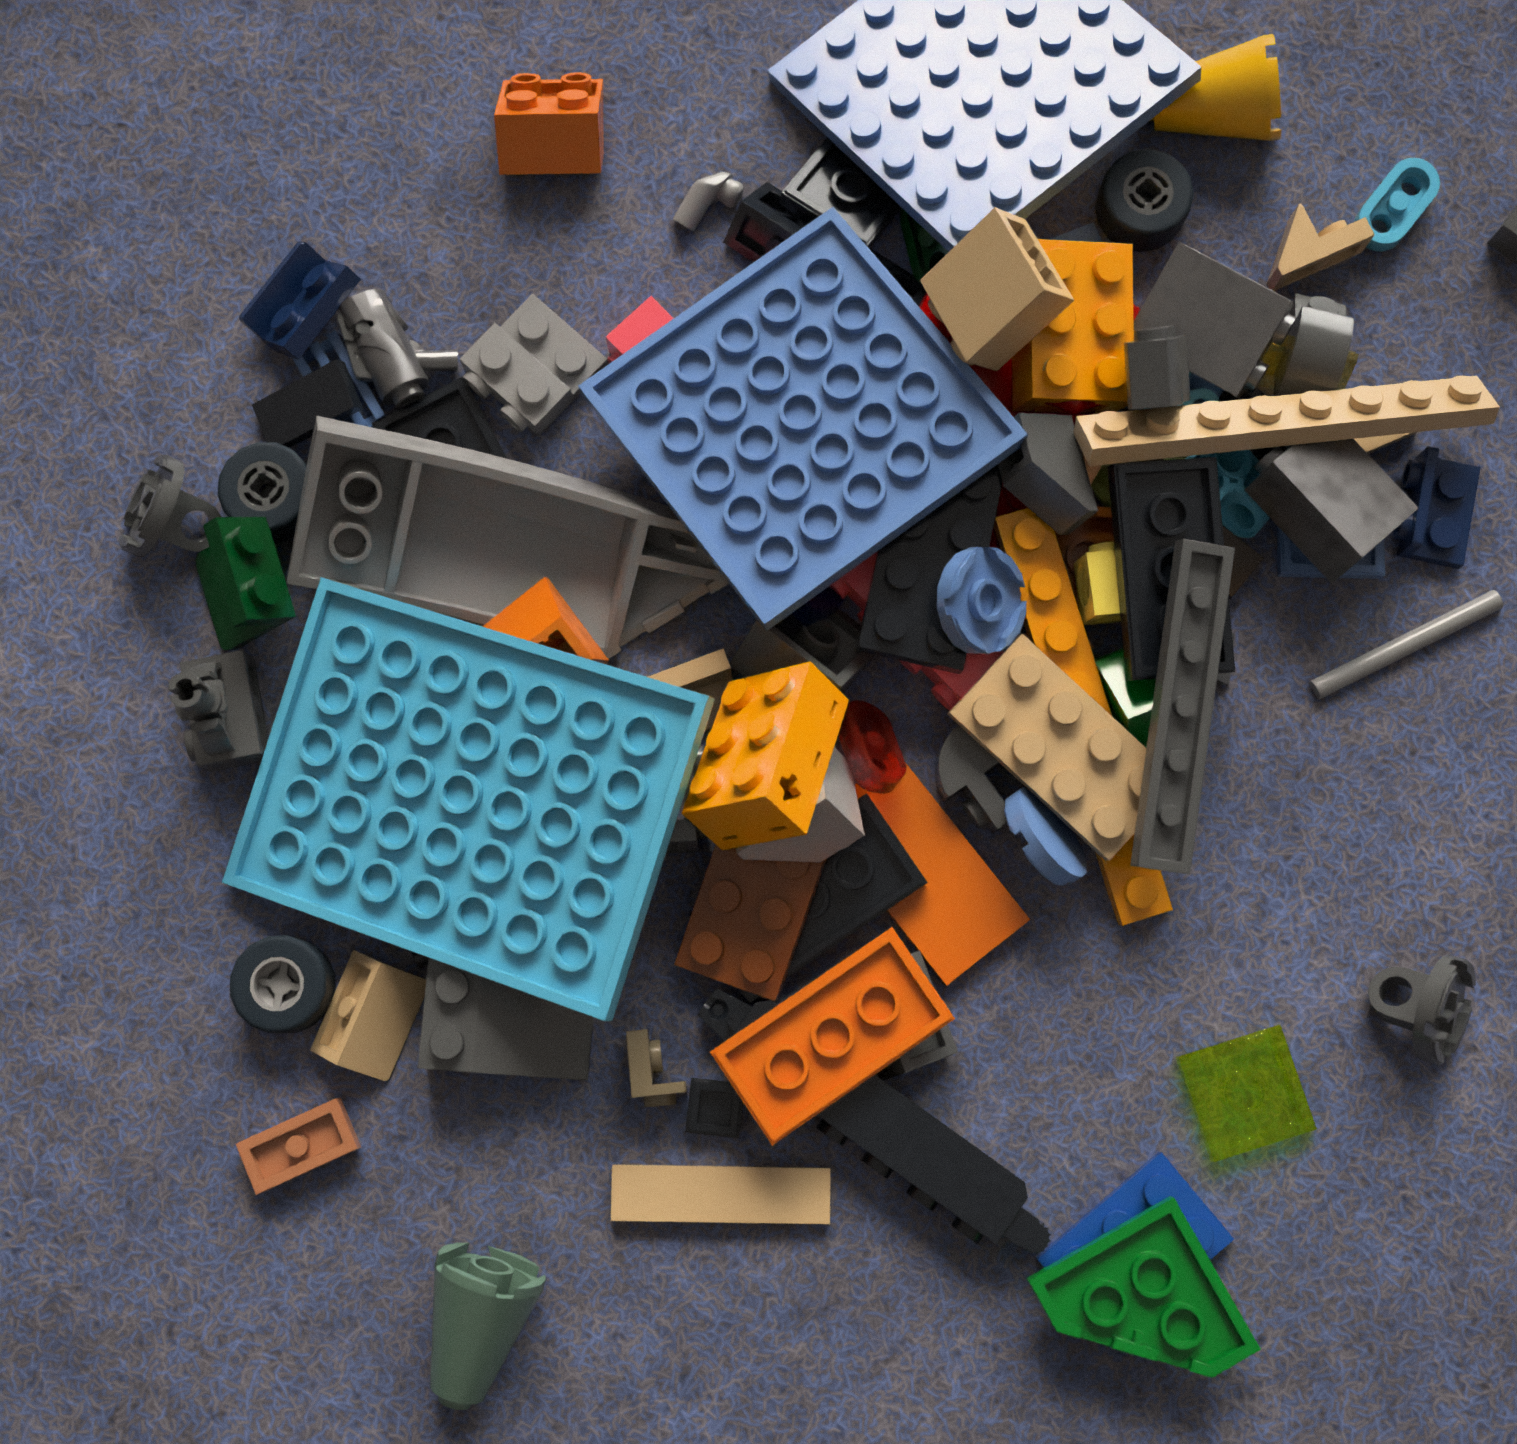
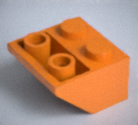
[494,73,603,175]
[482,577,609,664]

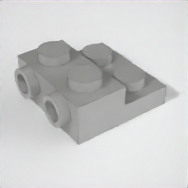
[460,293,608,436]

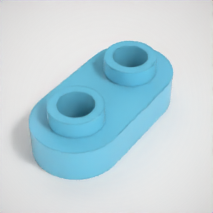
[1354,158,1440,251]

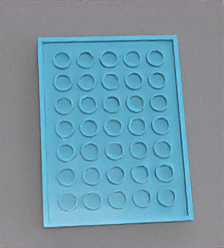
[222,577,715,1021]

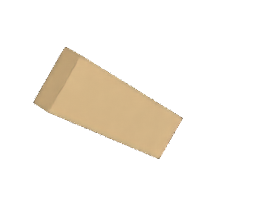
[611,1164,831,1224]

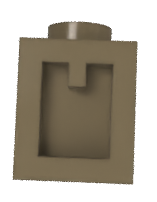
[626,1029,687,1107]

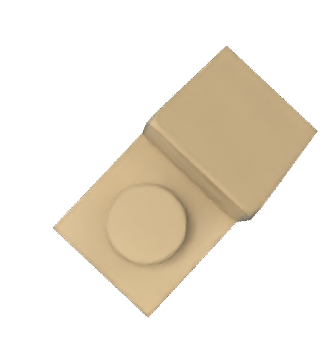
[1267,204,1375,291]

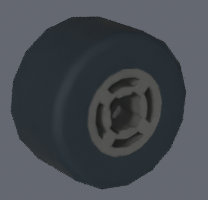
[1095,149,1194,252]
[218,442,307,543]

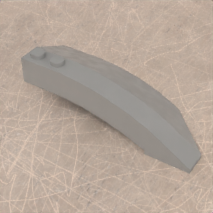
[287,416,729,659]

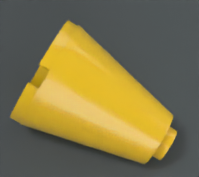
[1150,34,1281,141]

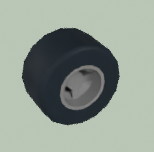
[230,935,335,1034]

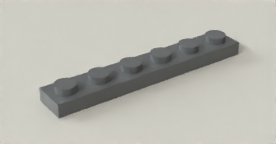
[1130,539,1235,875]

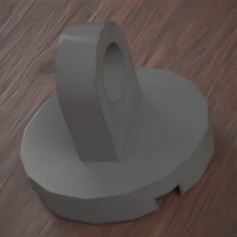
[119,454,222,557]
[1368,954,1476,1065]

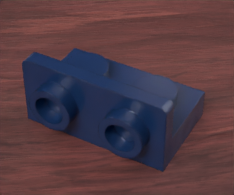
[239,241,361,360]
[1392,446,1481,569]

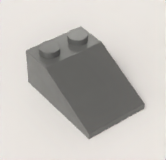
[417,958,594,1081]

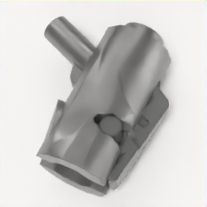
[337,289,458,408]

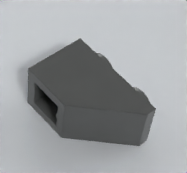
[997,413,1098,535]

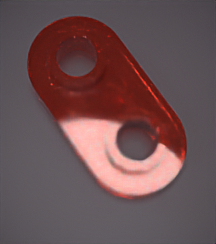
[838,700,906,794]

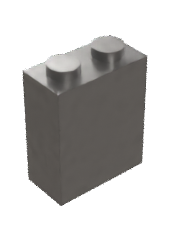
[1134,241,1297,399]
[1245,439,1418,584]

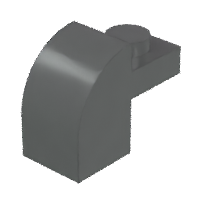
[1274,293,1354,396]
[935,725,1007,834]

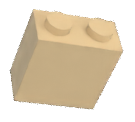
[920,207,1075,371]

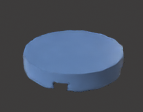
[937,547,1027,654]
[1004,786,1087,886]

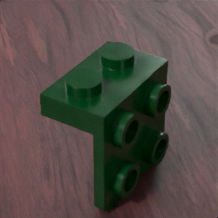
[195,517,296,651]

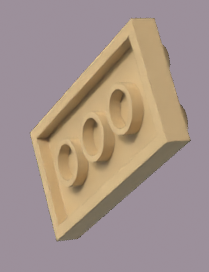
[947,634,1146,861]

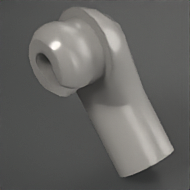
[673,171,744,232]

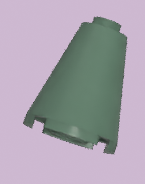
[430,1242,546,1410]

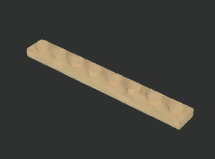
[1073,376,1500,466]

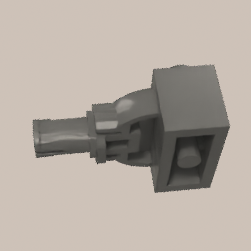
[168,650,268,772]

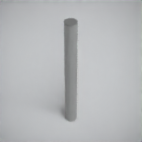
[1309,590,1504,700]

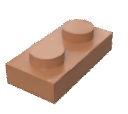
[235,1098,362,1195]

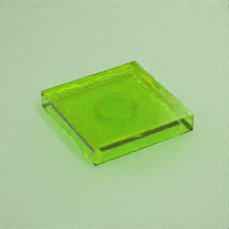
[1176,1024,1317,1162]

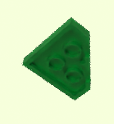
[1026,1196,1261,1378]

